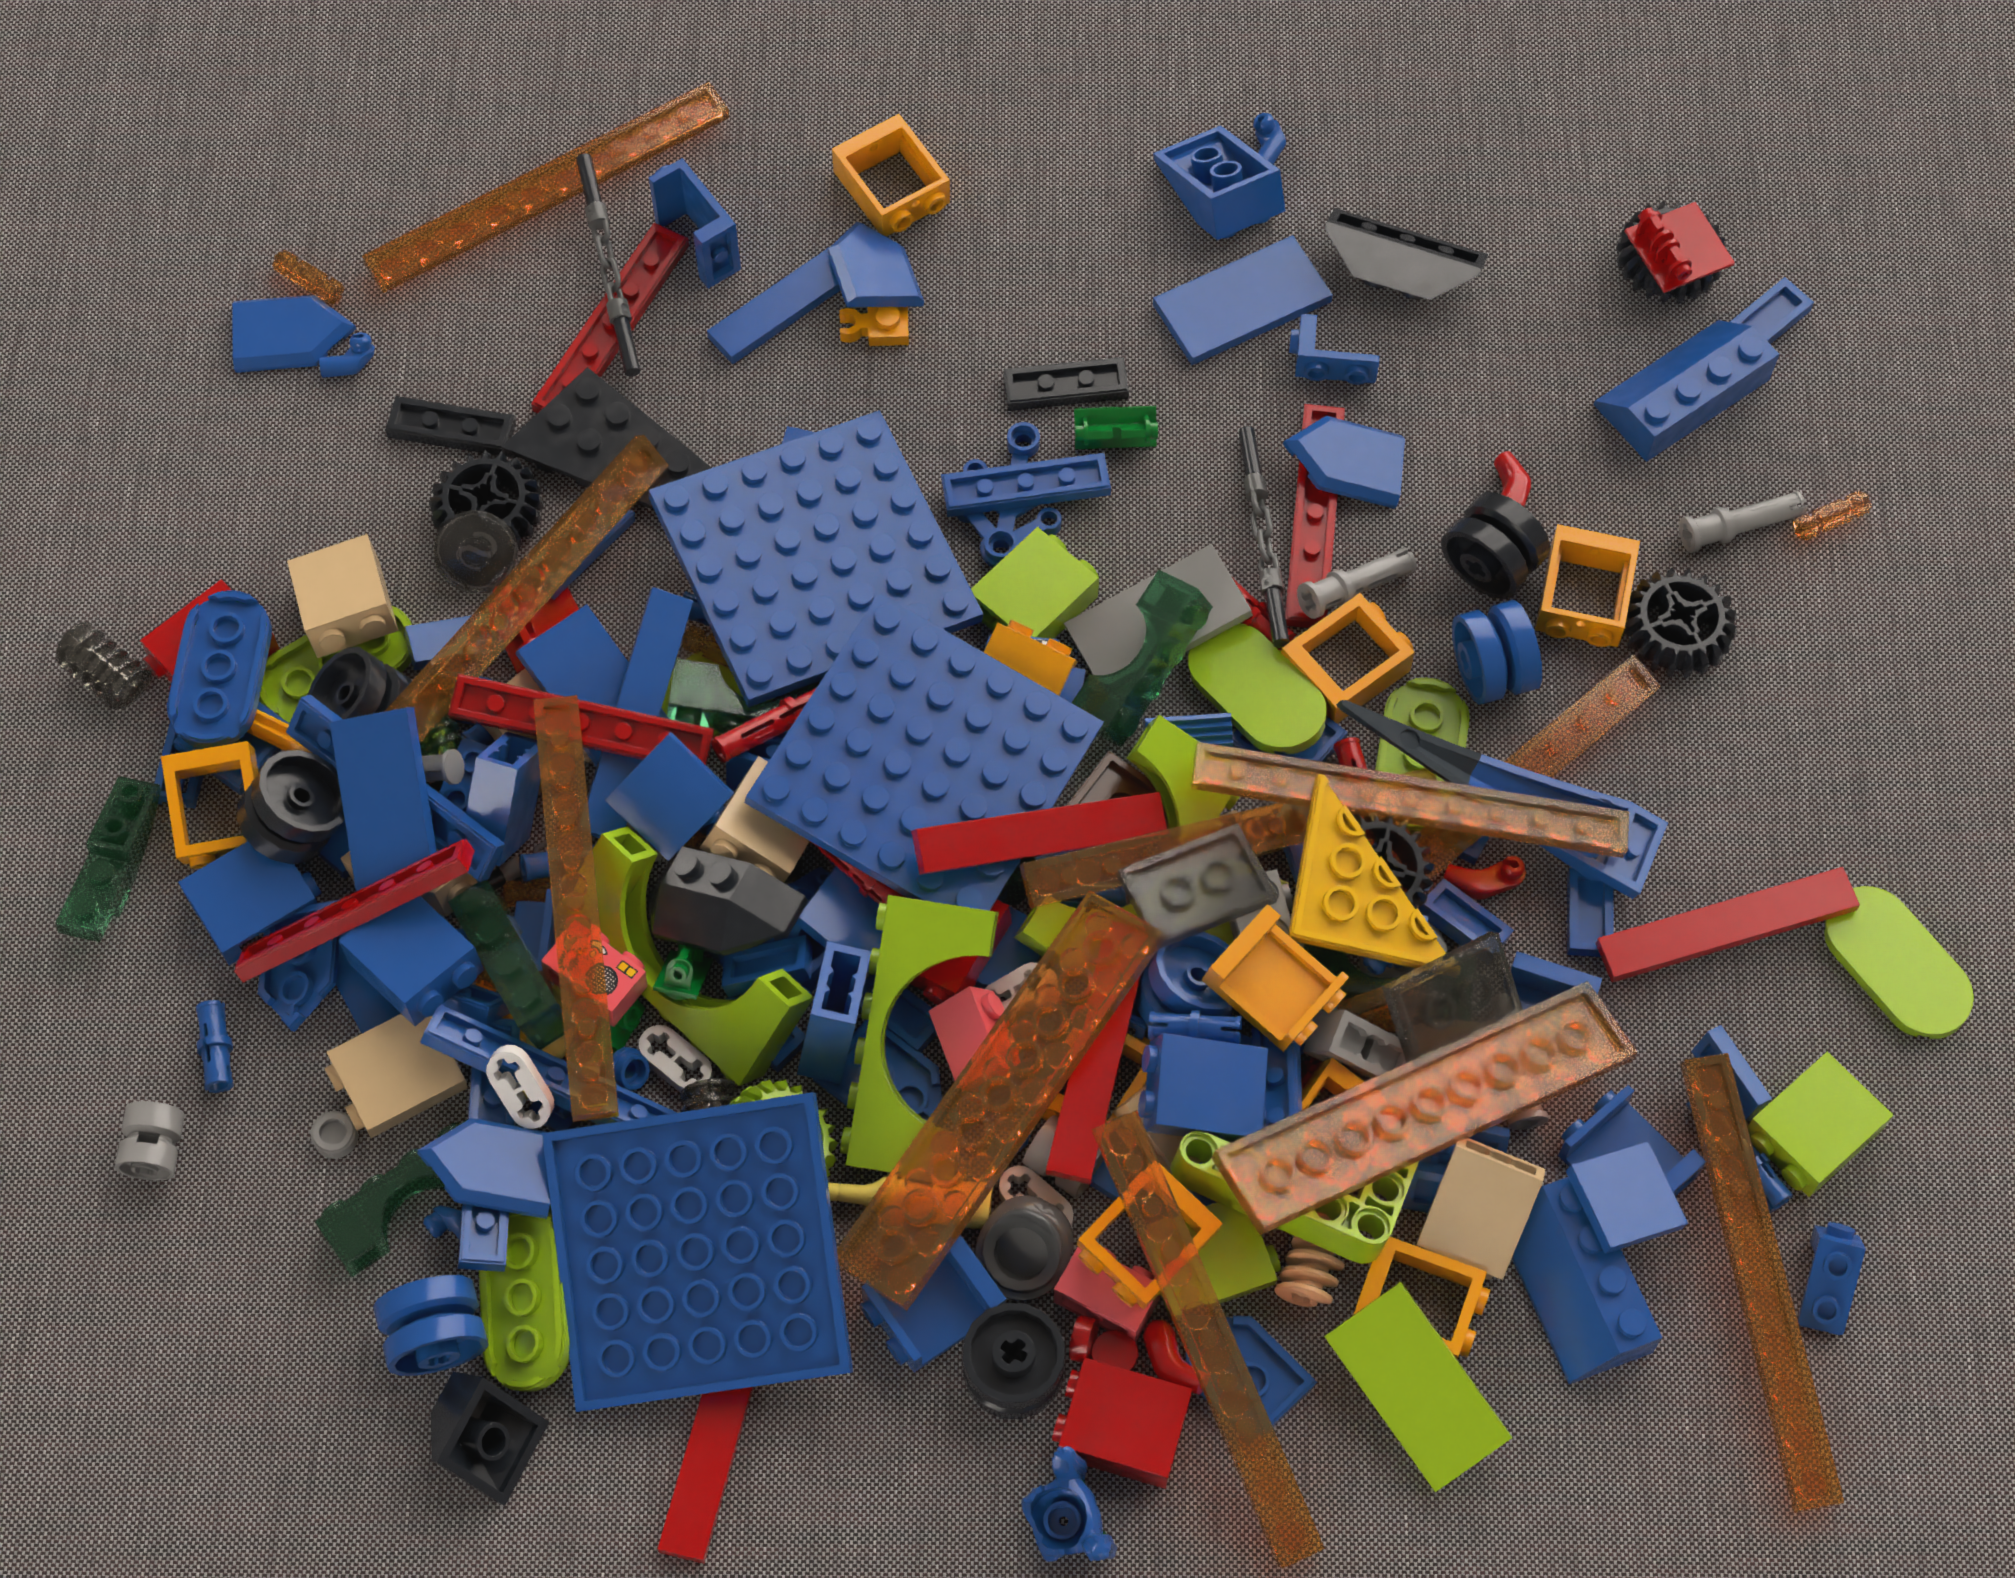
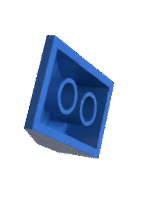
[1153,125,1286,240]

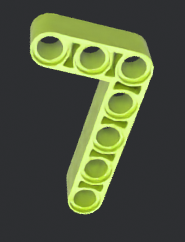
[1171,1131,1421,1264]

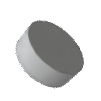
[311,1111,358,1159]

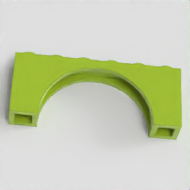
[1014,715,1246,989]
[556,826,814,1086]
[840,895,999,1183]

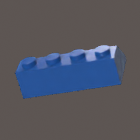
[1594,320,1780,462]
[1512,1177,1662,1384]

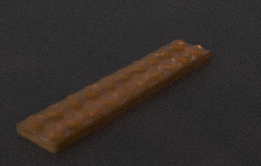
[837,890,1166,1311]
[1211,981,1638,1235]

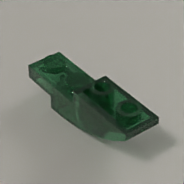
[55,776,161,942]

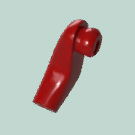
[1494,451,1531,507]
[1442,856,1526,900]
[1143,1319,1208,1395]

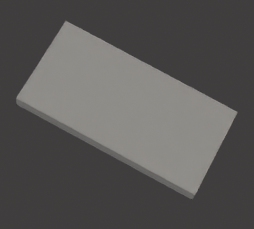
[1064,544,1253,696]

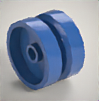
[1452,600,1542,705]
[1135,930,1235,1028]
[373,1275,489,1376]

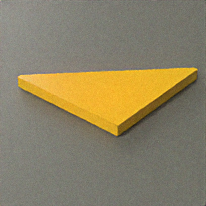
[1288,774,1459,977]

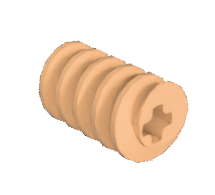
[1274,1212,1345,1307]

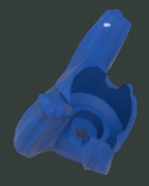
[1021,1446,1118,1562]

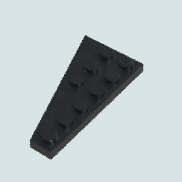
[502,367,712,515]

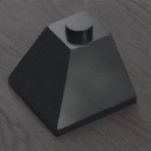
[430,1371,549,1506]

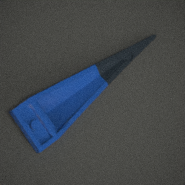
[1336,700,1668,899]

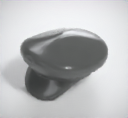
[975,1195,1074,1301]

